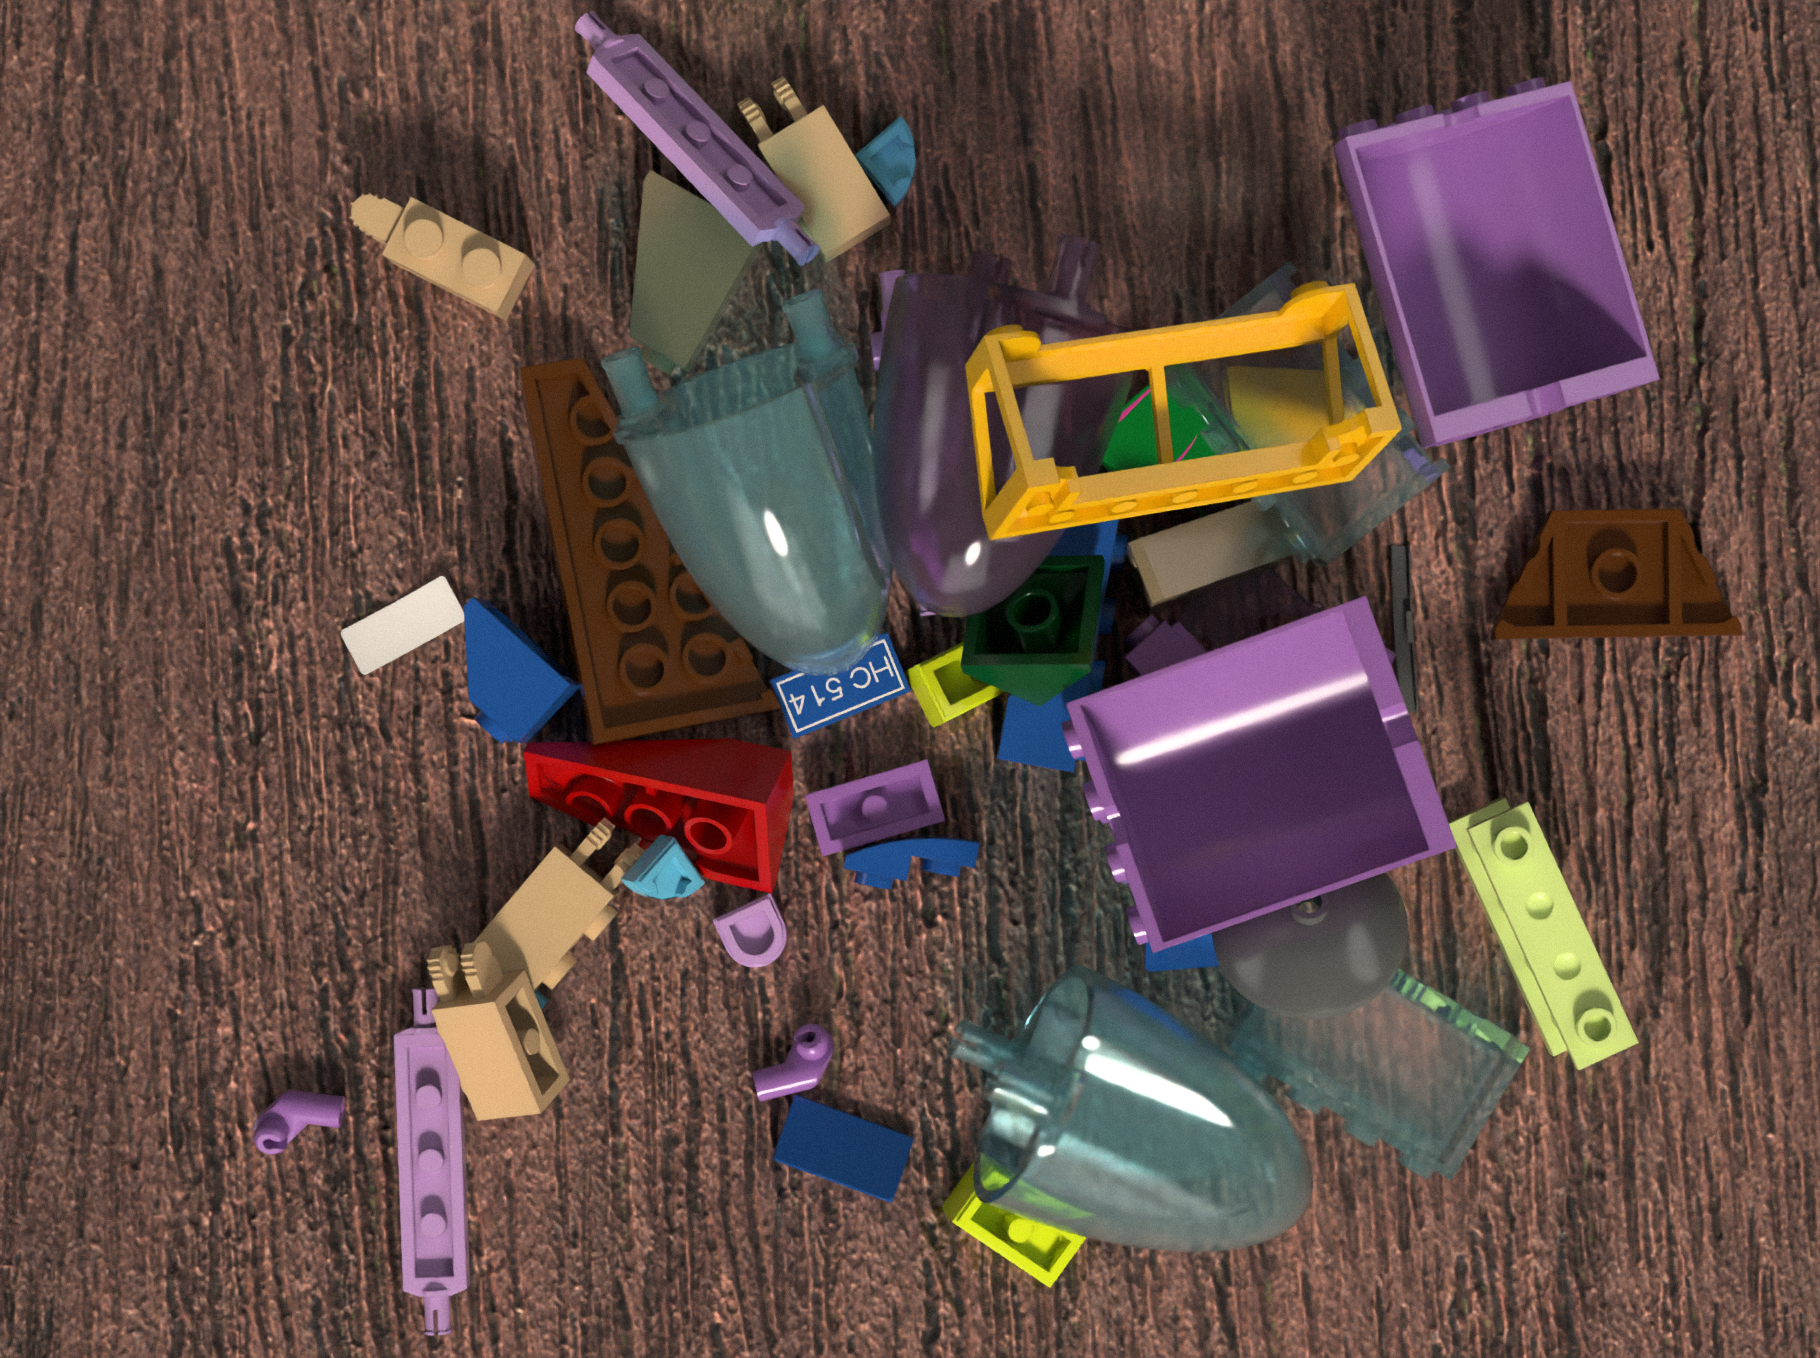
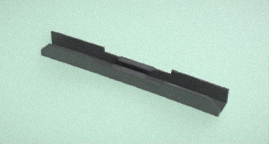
[1389,545,1419,713]

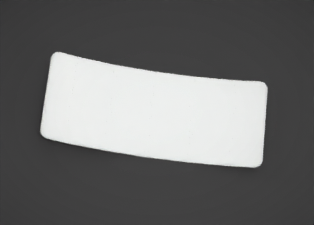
[341,576,464,675]

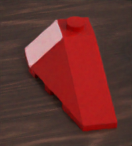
[523,738,794,893]

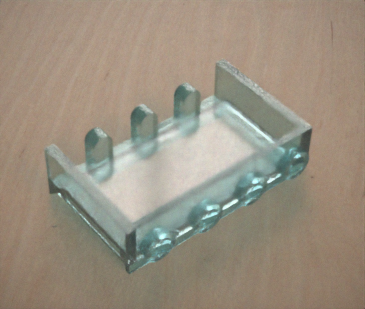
[1164,261,1451,567]
[1224,909,1531,1180]

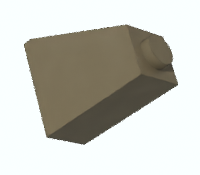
[629,170,764,375]
[1124,495,1299,617]

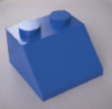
[464,597,580,744]

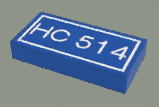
[769,632,911,739]

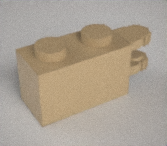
[737,76,891,263]
[350,192,535,321]
[474,817,645,991]
[427,940,570,1121]

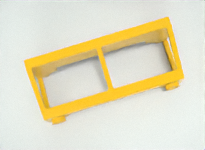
[965,281,1402,540]

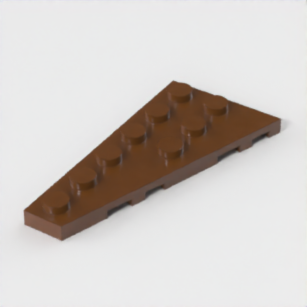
[518,357,782,746]

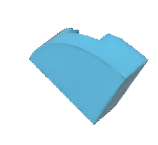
[854,116,916,208]
[621,834,705,900]

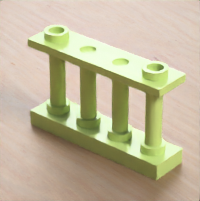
[1448,797,1639,1070]

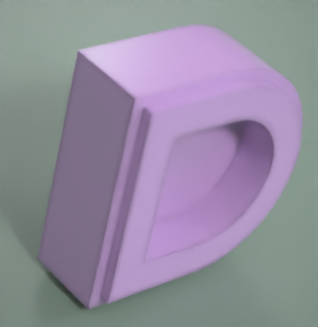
[713,893,787,967]

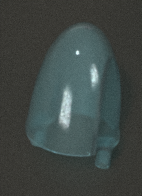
[600,289,893,676]
[947,965,1313,1253]

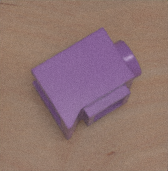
[1122,614,1207,677]

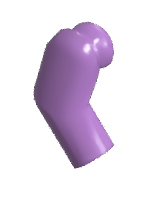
[753,1023,833,1102]
[253,1090,345,1155]

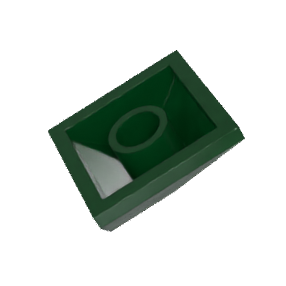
[960,555,1105,707]

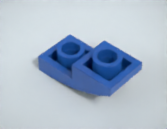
[843,836,980,890]

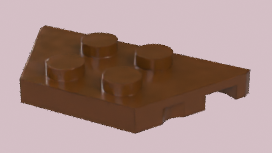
[1491,508,1742,640]

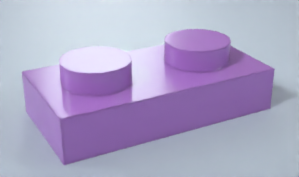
[805,759,945,857]

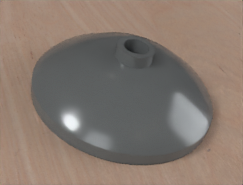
[1212,872,1408,1020]

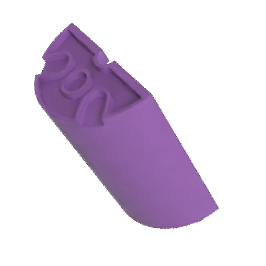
[1333,77,1660,449]
[1061,596,1457,953]

